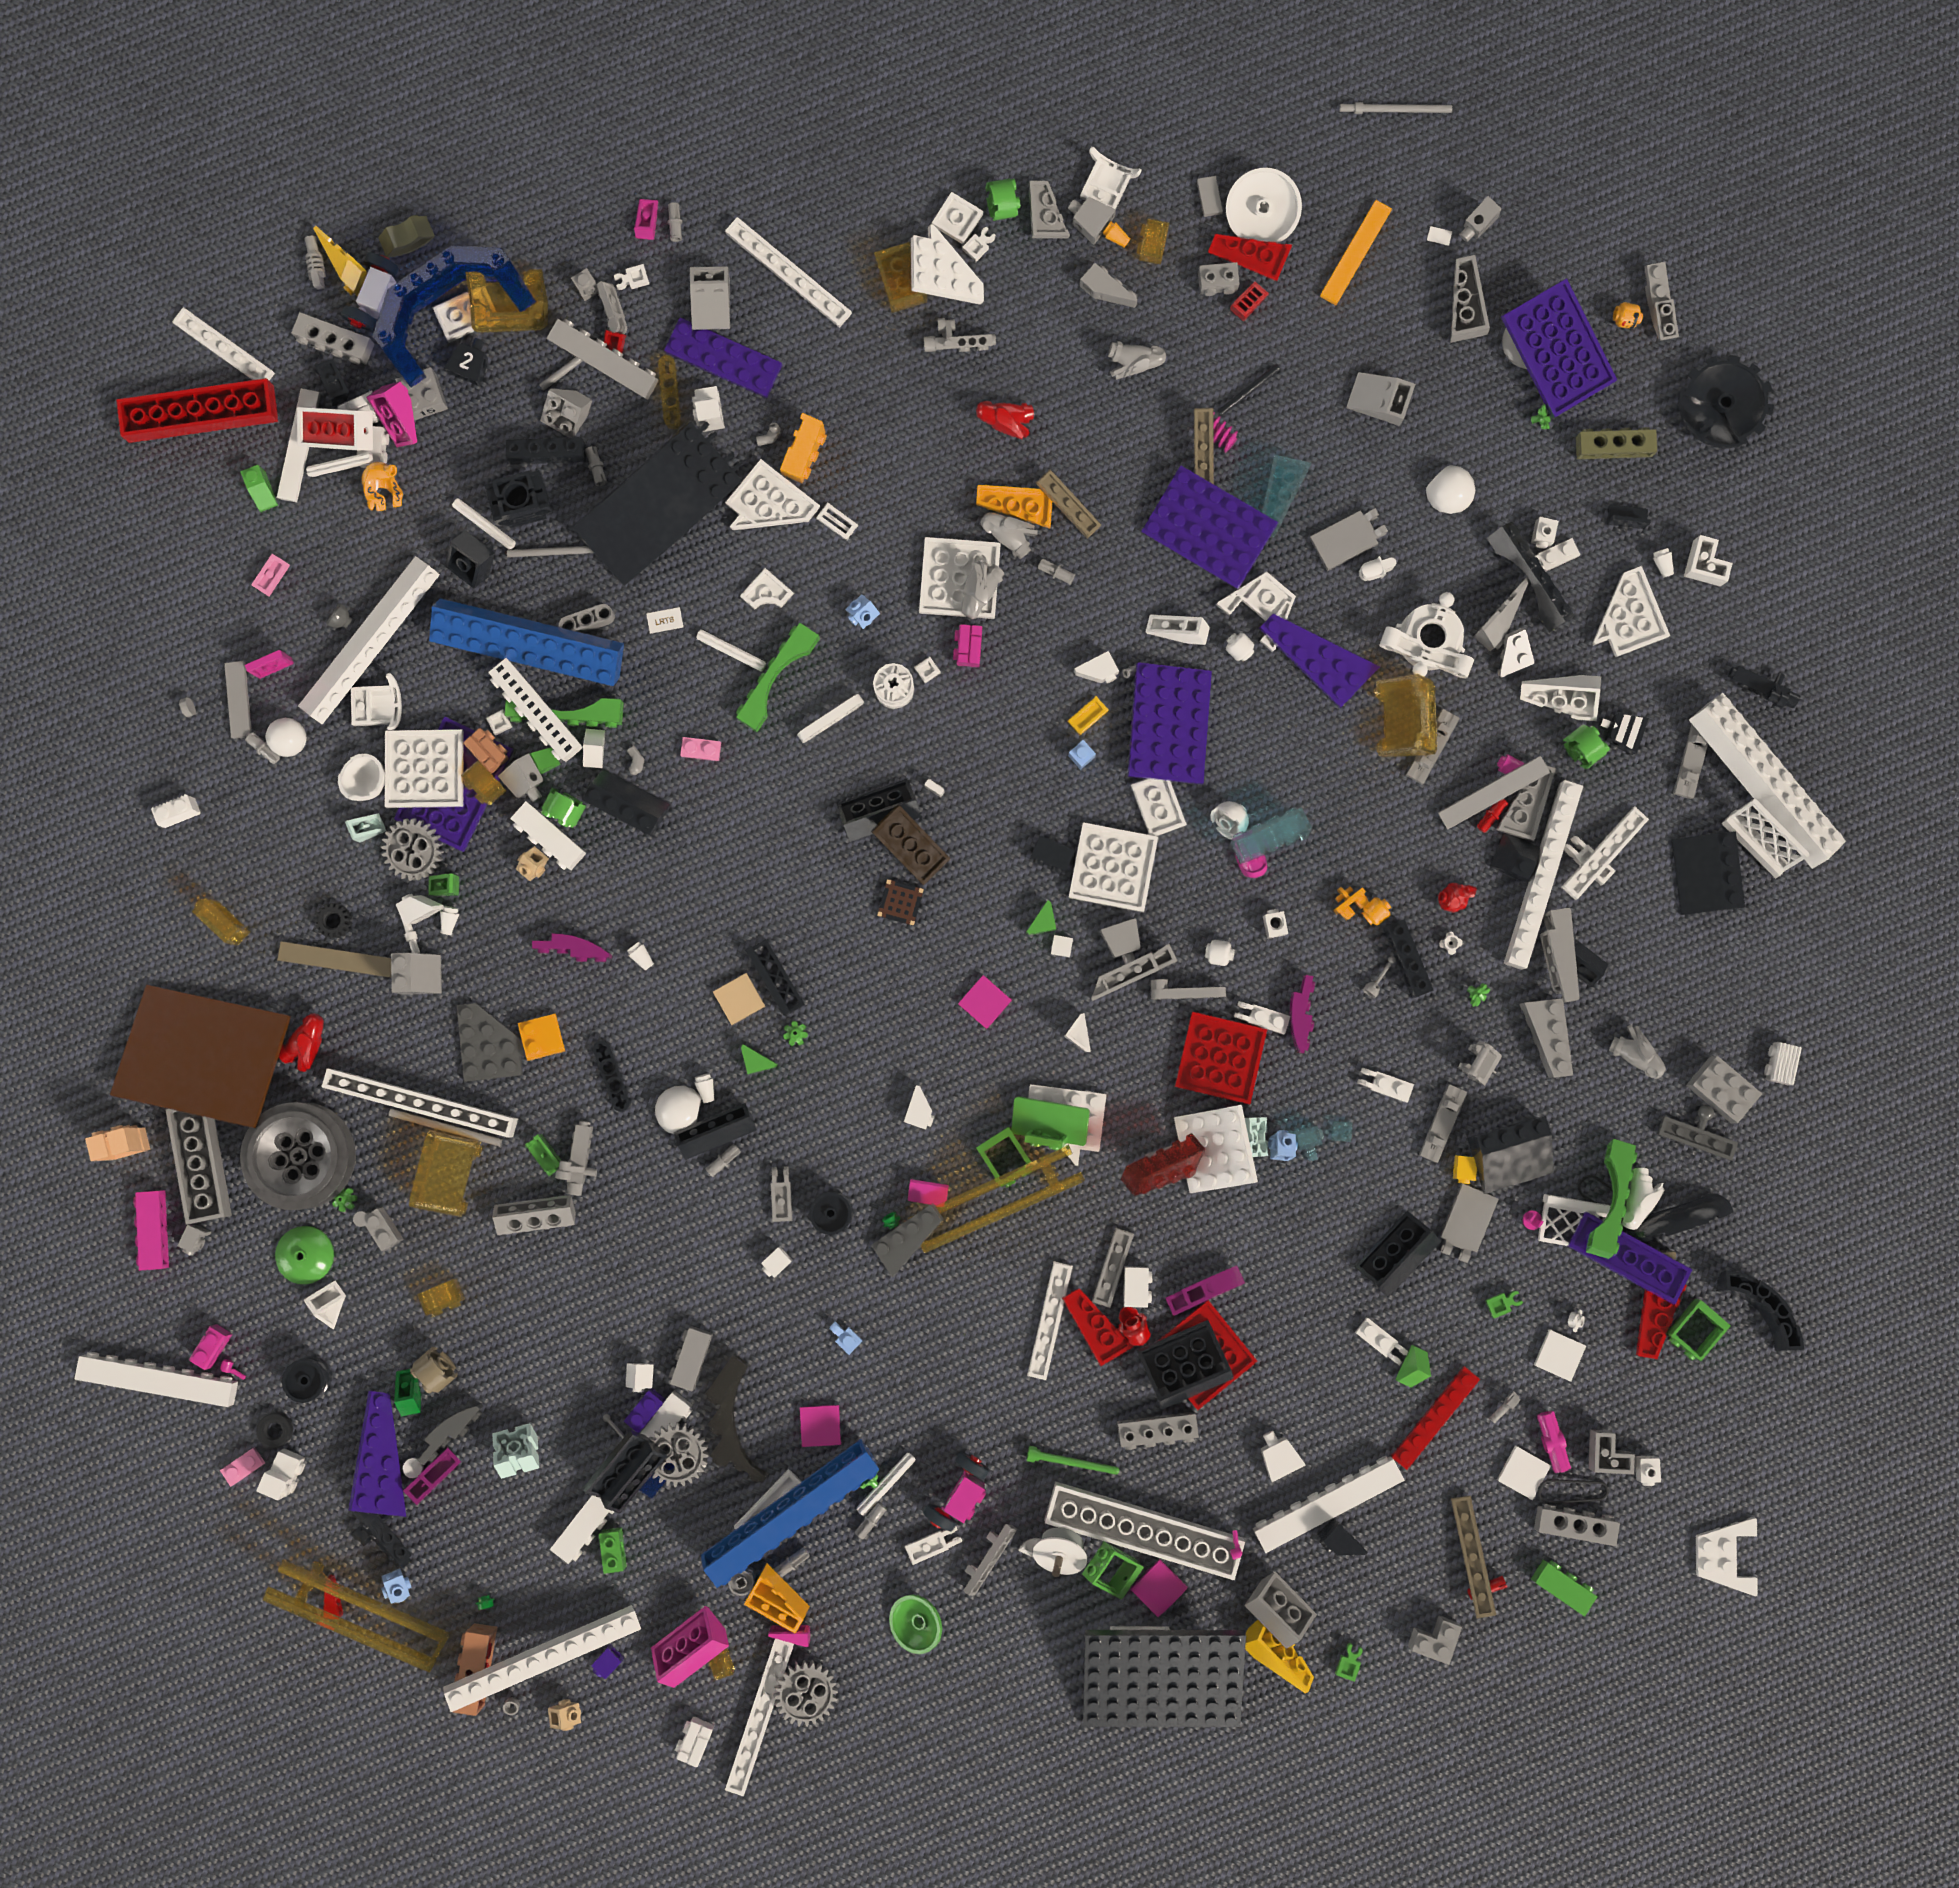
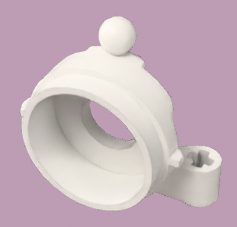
[1379,592,1474,679]

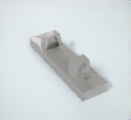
[1405,709,1460,785]
[1673,724,1708,799]
[1419,1084,1467,1163]
[963,1524,1017,1596]

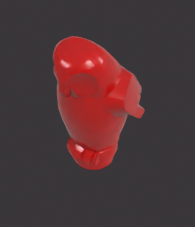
[976,401,1034,439]
[279,1013,324,1072]

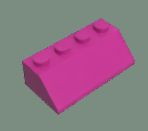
[651,1606,729,1688]

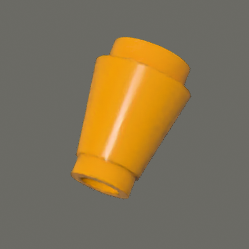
[1102,221,1131,248]

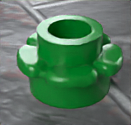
[882,1212,900,1229]
[475,1595,495,1610]

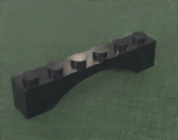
[1487,521,1575,633]

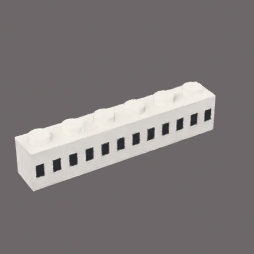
[488,658,583,762]

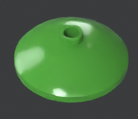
[275,1226,334,1284]
[889,1594,942,1654]

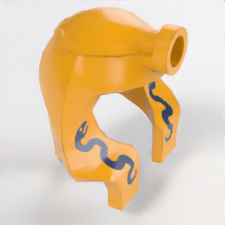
[362,462,403,511]

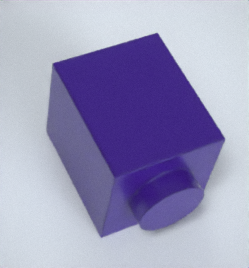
[591,1644,625,1679]

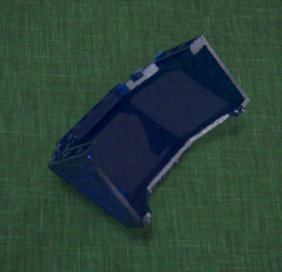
[373,245,536,388]

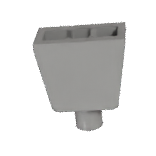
[1459,196,1502,242]
[1068,197,1116,245]
[498,753,543,802]
[1100,918,1141,964]

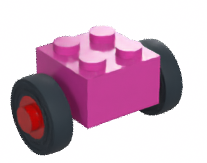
[923,1452,989,1532]

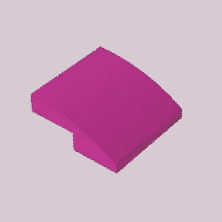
[1130,1559,1187,1617]

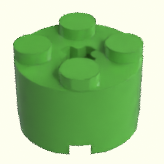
[986,178,1020,221]
[1563,725,1610,769]
[541,788,587,828]

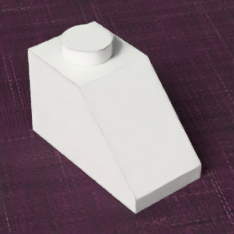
[1074,651,1119,683]
[396,894,444,925]
[904,1085,934,1129]

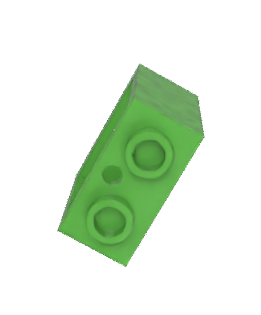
[976,1127,1033,1188]
[1666,1299,1731,1361]
[1082,1541,1144,1600]

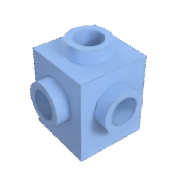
[845,595,880,629]
[1268,1130,1298,1161]
[381,1568,412,1604]

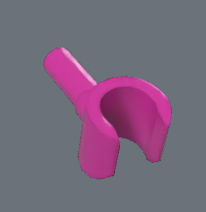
[220,1359,246,1380]
[1229,1530,1242,1560]

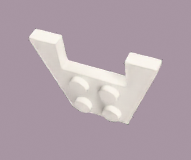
[1216,572,1296,652]
[1696,1517,1757,1596]

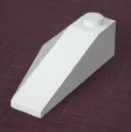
[1520,675,1601,721]

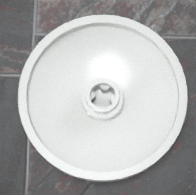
[1226,168,1302,243]

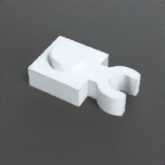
[962,227,995,262]
[614,264,649,290]

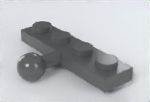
[1657,1105,1738,1161]

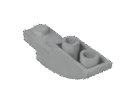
[1644,262,1679,341]

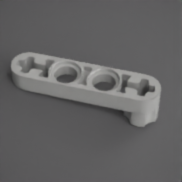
[1151,979,1226,1000]

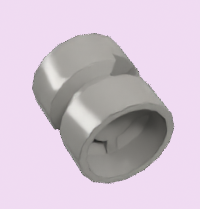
[728,1566,757,1596]

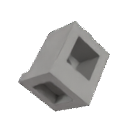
[571,268,599,301]
[178,1224,211,1256]

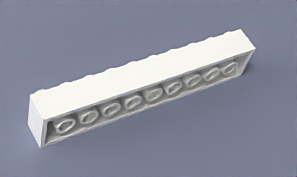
[1689,693,1846,869]
[1044,1481,1245,1580]

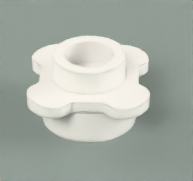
[1439,932,1462,955]
[1568,1309,1584,1332]

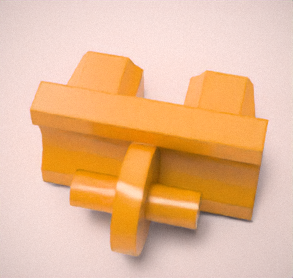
[1333,887,1369,921]

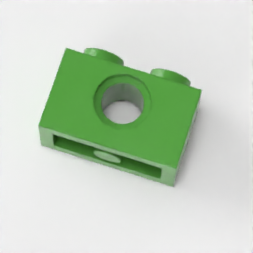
[599,1527,627,1574]

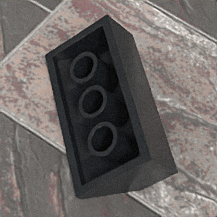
[582,769,671,838]
[836,778,922,842]
[1354,1211,1441,1298]

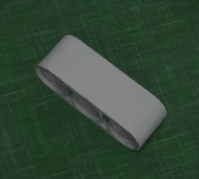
[559,604,615,633]

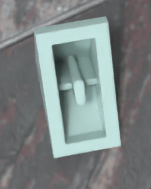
[345,813,386,843]

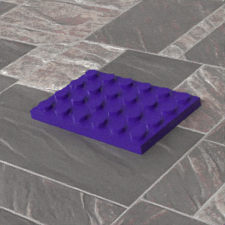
[1501,278,1617,418]
[1141,466,1278,589]
[1128,662,1212,785]
[394,716,514,852]

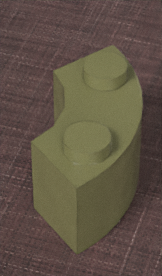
[378,215,435,258]

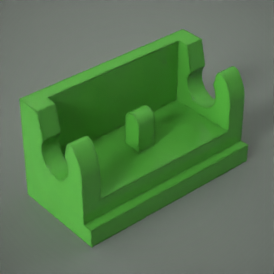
[525,1134,561,1176]

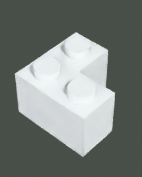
[692,386,725,432]
[1684,535,1732,587]
[256,1449,305,1500]

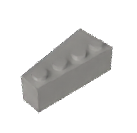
[1450,255,1490,343]
[1519,998,1573,1078]

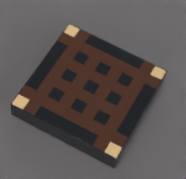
[877,879,924,926]

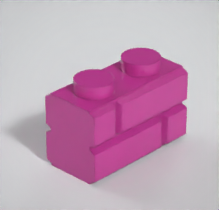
[953,625,982,667]
[189,1324,233,1370]

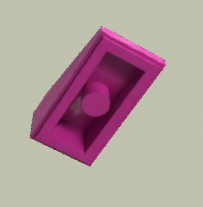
[634,199,658,240]
[768,1625,810,1647]

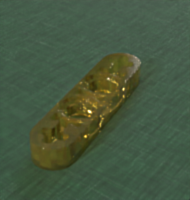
[658,355,682,429]

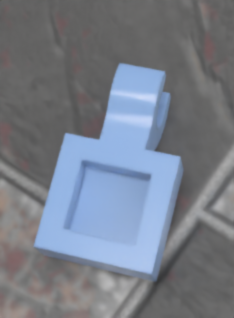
[829,1322,863,1355]

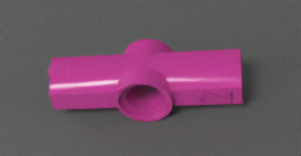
[1537,1411,1571,1473]

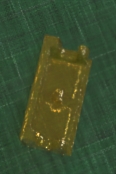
[709,1648,735,1680]

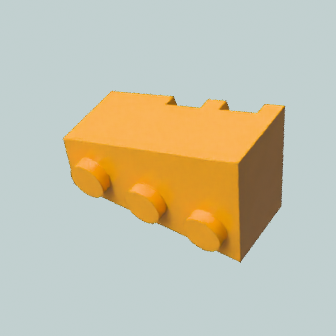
[780,413,827,483]
[744,1563,810,1633]

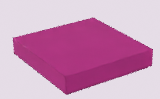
[244,650,294,679]
[958,975,1012,1029]
[800,1405,841,1447]

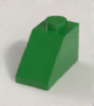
[394,1369,421,1417]

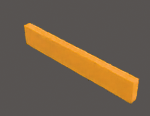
[1320,200,1392,306]

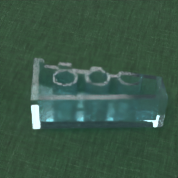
[1261,455,1312,537]
[1231,807,1312,864]

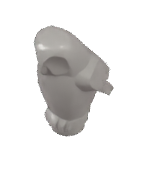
[1108,341,1166,380]
[981,513,1038,559]
[962,560,1004,619]
[1609,1024,1666,1079]

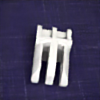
[1359,556,1396,581]

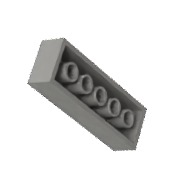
[166,1109,232,1224]

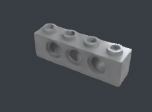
[291,312,375,365]
[492,1195,576,1235]
[1534,1504,1620,1546]

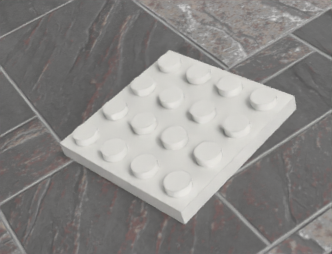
[919,537,1001,619]
[385,730,463,808]
[1069,823,1158,912]
[1174,1105,1258,1193]

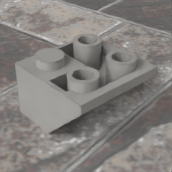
[540,389,592,437]

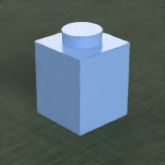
[1068,740,1096,770]

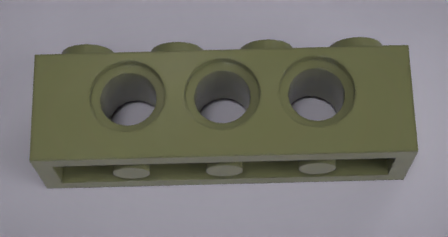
[1576,427,1657,459]

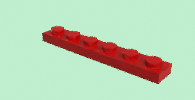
[1390,1366,1480,1470]

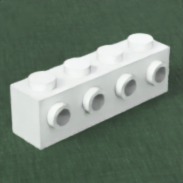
[510,801,586,870]

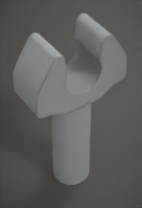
[1489,1391,1520,1423]

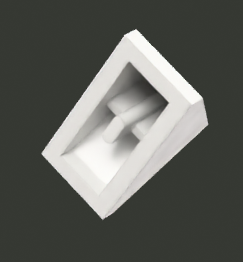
[583,729,605,768]

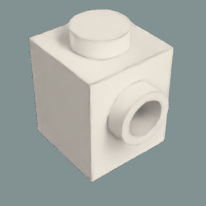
[1531,517,1558,549]
[625,1363,653,1392]
[1635,1456,1661,1486]

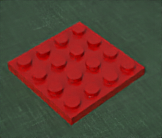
[1175,1012,1267,1105]
[1156,1300,1258,1411]

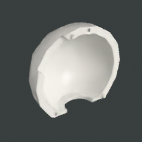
[1426,465,1475,514]
[338,754,385,801]
[655,1086,701,1134]

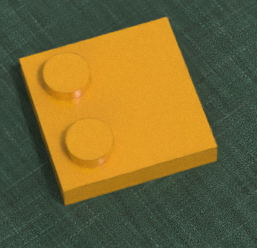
[518,1014,565,1061]

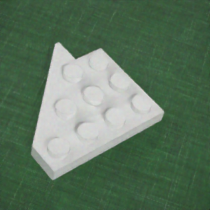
[1592,566,1670,657]

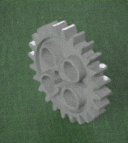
[381,818,444,881]
[649,1422,709,1487]
[773,1660,838,1727]

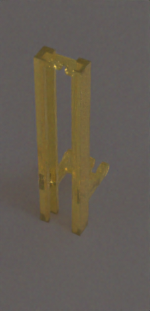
[908,1145,1085,1253]
[262,1559,449,1673]

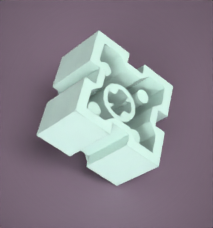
[1244,1117,1268,1157]
[492,1423,539,1479]

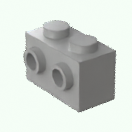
[1198,263,1239,296]

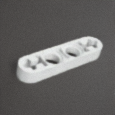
[797,694,864,743]

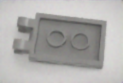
[1309,508,1388,571]
[1440,1183,1499,1263]

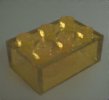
[874,242,927,313]

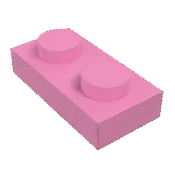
[251,554,290,596]
[680,737,721,761]
[220,1447,265,1487]

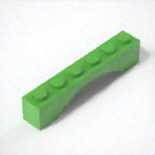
[736,623,820,732]
[505,698,624,728]
[1586,1139,1637,1259]

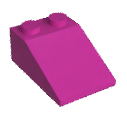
[366,382,417,447]

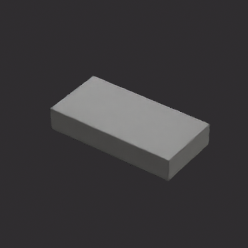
[1197,176,1223,217]

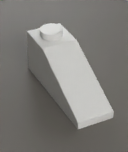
[1146,615,1210,645]

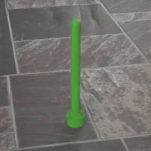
[1026,1446,1119,1475]

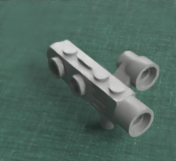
[924,318,996,352]
[555,1121,597,1196]

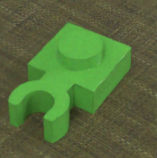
[1485,1291,1523,1318]
[1335,1643,1362,1682]

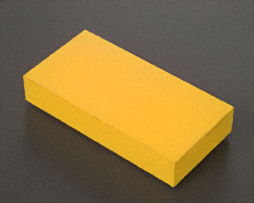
[1067,696,1109,735]

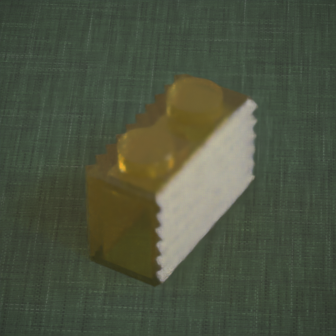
[1136,218,1169,265]
[461,760,506,805]
[417,1278,465,1317]

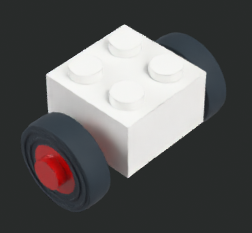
[341,252,401,331]

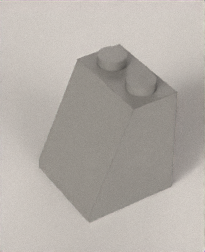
[391,953,442,995]

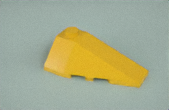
[313,226,368,297]
[1245,1620,1314,1693]

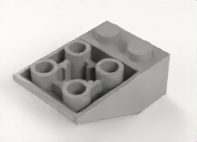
[690,267,730,330]
[1346,372,1415,426]

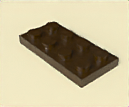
[871,804,951,885]

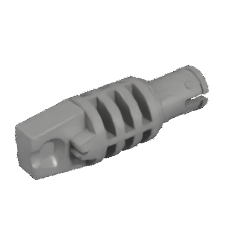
[304,236,326,290]

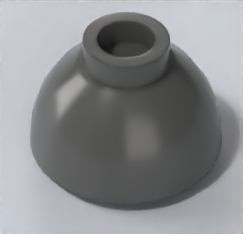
[326,603,352,628]

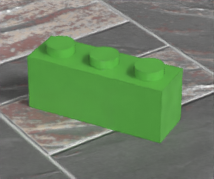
[1531,1559,1597,1616]

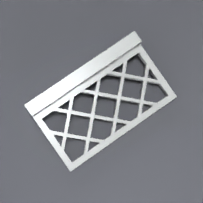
[1722,798,1810,879]
[1538,1194,1622,1246]

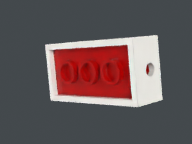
[297,407,373,450]

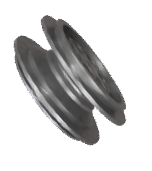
[240,1102,356,1210]

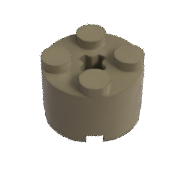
[410,1347,458,1394]

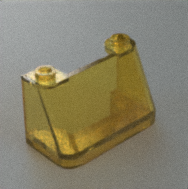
[465,269,548,333]
[1375,674,1437,757]
[409,1131,482,1217]

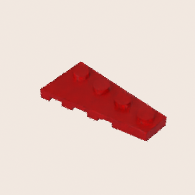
[1636,1284,1687,1359]

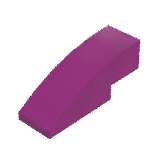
[403,1448,461,1506]

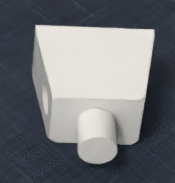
[1261,1431,1305,1482]

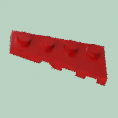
[1208,234,1292,282]
[1062,1288,1134,1366]

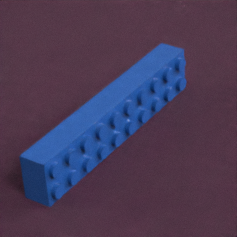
[429,598,624,686]
[701,1439,880,1588]

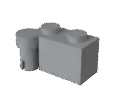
[353,1207,404,1251]

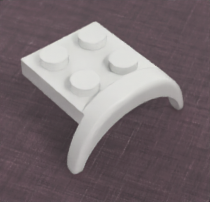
[1080,147,1142,210]
[351,673,402,730]

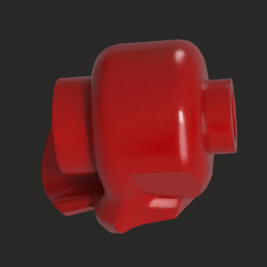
[1438,883,1477,913]
[1118,1307,1151,1346]

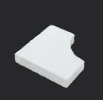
[740,568,794,610]

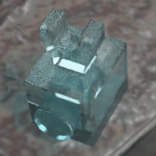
[1293,1126,1324,1161]

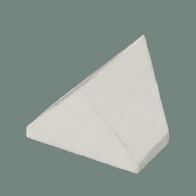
[1064,1013,1091,1052]
[303,1281,346,1329]

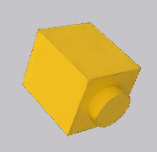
[1453,1155,1477,1184]

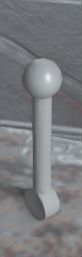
[603,1414,625,1439]

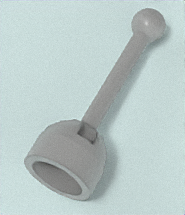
[1362,956,1396,998]

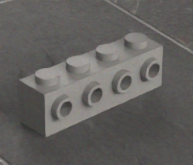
[1117,1412,1199,1450]

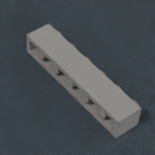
[546,318,659,400]

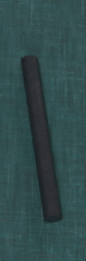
[1218,364,1281,416]

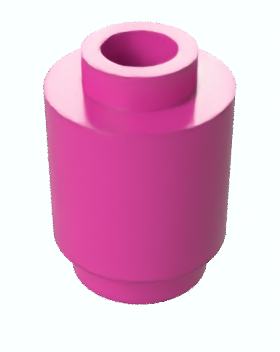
[1497,754,1524,775]

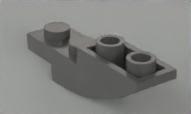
[418,1404,484,1465]

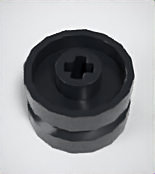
[809,1191,853,1235]
[281,1357,332,1403]

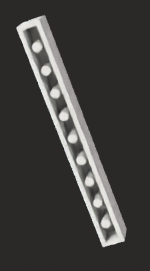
[298,556,440,724]
[1504,780,1583,970]
[322,1068,518,1137]
[550,1390,692,1564]
[443,1605,641,1712]

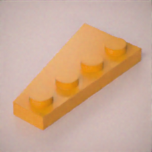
[976,485,1052,528]

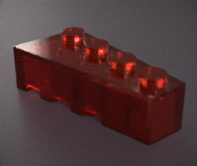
[1121,1133,1206,1196]

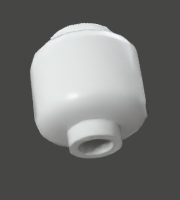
[1226,633,1254,661]
[1205,940,1235,966]

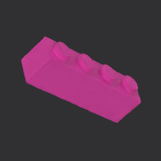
[133,1190,169,1271]

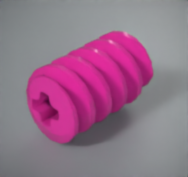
[1214,412,1238,453]

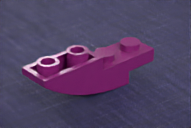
[532,933,612,962]
[1289,975,1315,1054]
[1165,1265,1245,1316]

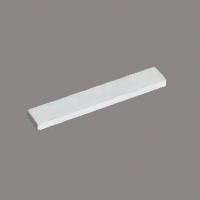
[172,307,275,381]
[277,389,321,502]
[1562,806,1649,900]
[1027,1261,1073,1380]

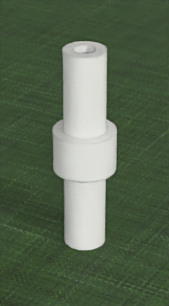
[402,921,420,954]

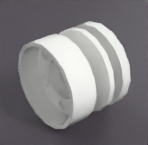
[873,663,914,709]

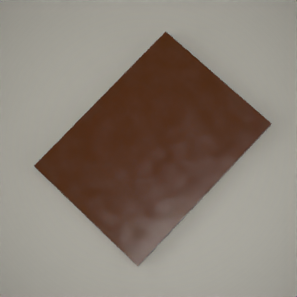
[110,985,291,1129]

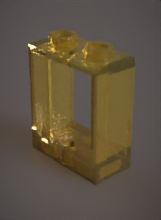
[192,897,251,946]

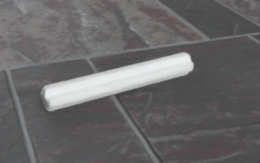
[306,453,374,477]
[452,498,516,550]
[696,630,766,671]
[856,1453,916,1516]

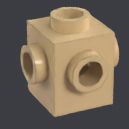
[516,846,549,881]
[548,1699,581,1731]

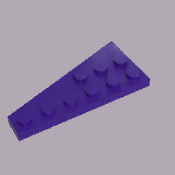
[1259,614,1380,708]
[348,1391,406,1517]

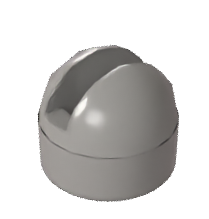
[503,1697,520,1715]

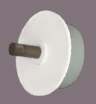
[1033,1528,1087,1577]

